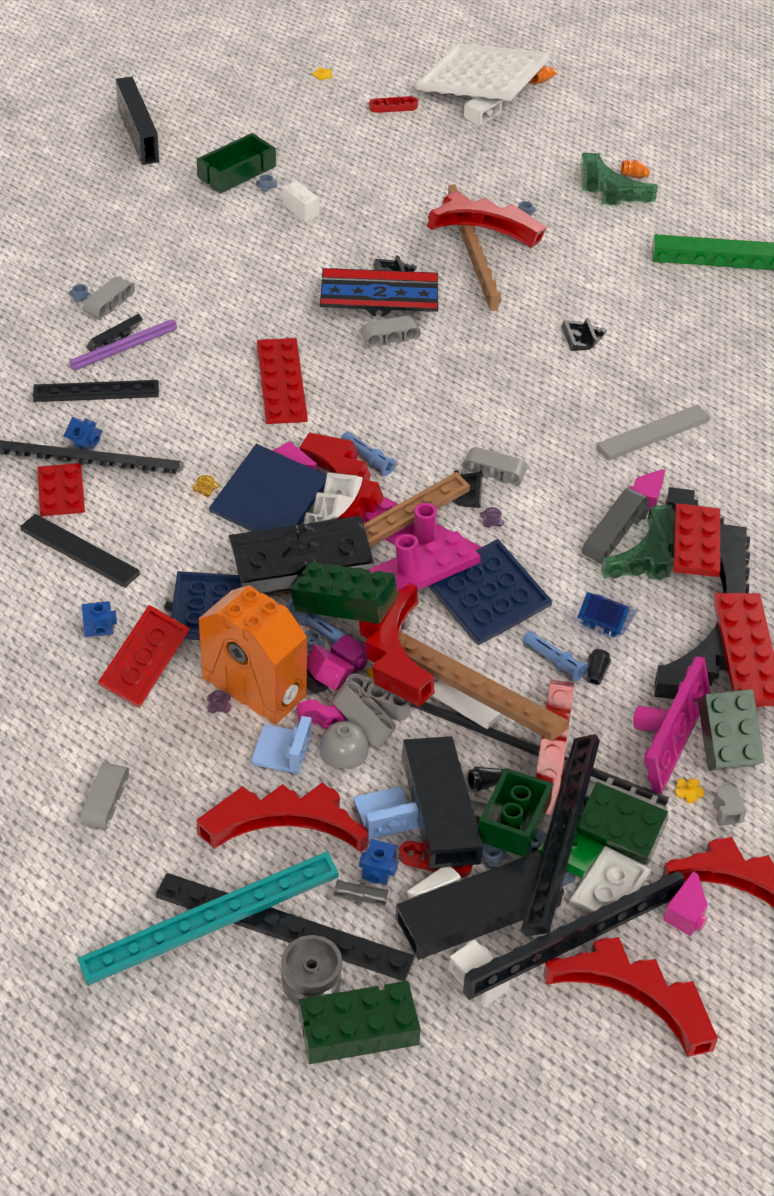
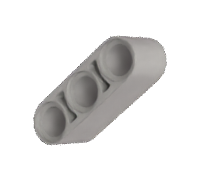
[83,277,135,320]
[360,316,421,348]
[462,447,528,487]
[346,673,411,721]
[332,680,396,747]
[81,762,129,829]

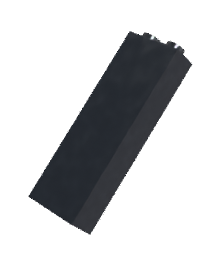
[115,76,159,165]
[402,736,483,869]
[395,852,564,960]

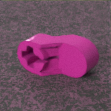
[296,700,345,729]

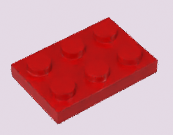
[37,463,85,517]

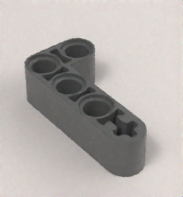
[582,487,648,564]

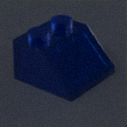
[577,592,638,638]

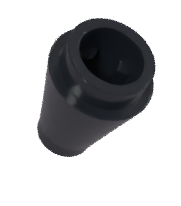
[587,649,611,685]
[467,766,504,791]

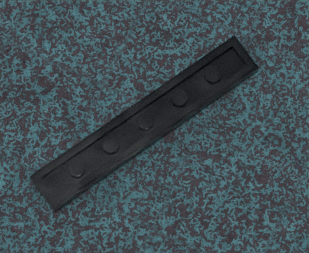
[33,380,159,402]
[20,514,140,588]

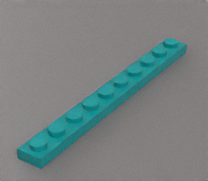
[77,851,339,986]

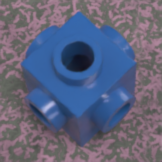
[64,417,103,450]
[82,601,117,637]
[359,839,398,885]

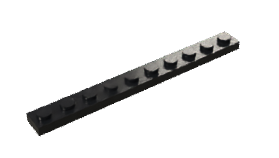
[0,440,184,474]
[521,734,600,937]
[463,871,685,1000]
[156,873,415,981]

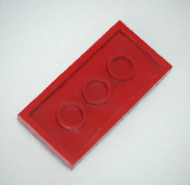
[673,503,720,577]
[98,605,190,708]

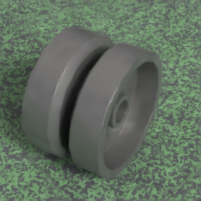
[281,935,342,1006]

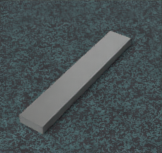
[597,405,710,461]

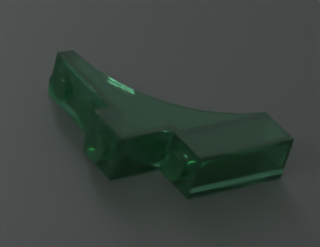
[580,153,658,205]
[601,504,675,580]

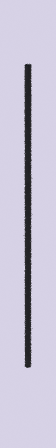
[164,601,669,806]

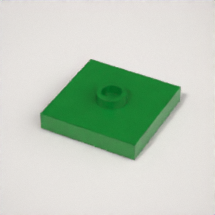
[537,832,604,878]

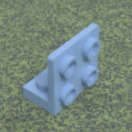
[251,716,312,774]
[354,786,418,840]

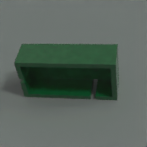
[197,133,276,193]
[290,562,398,624]
[299,981,421,1065]

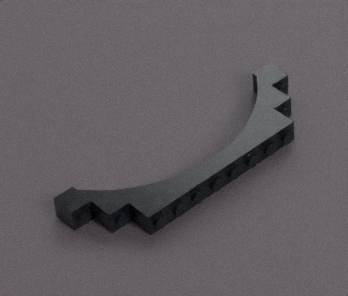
[654,487,750,699]

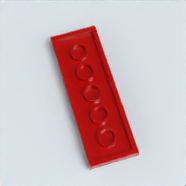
[257,338,308,424]
[713,593,774,706]

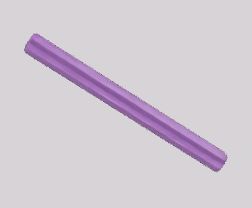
[69,319,177,370]

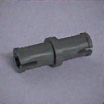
[334,879,389,906]

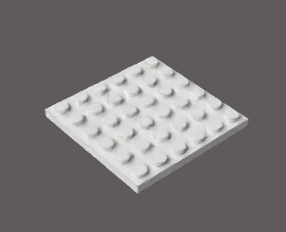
[416,43,550,101]

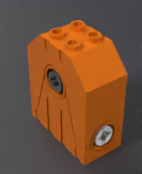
[199,585,307,725]

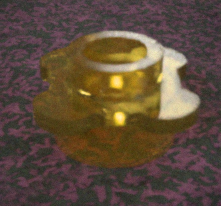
[193,475,219,496]

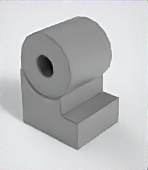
[714,784,747,826]

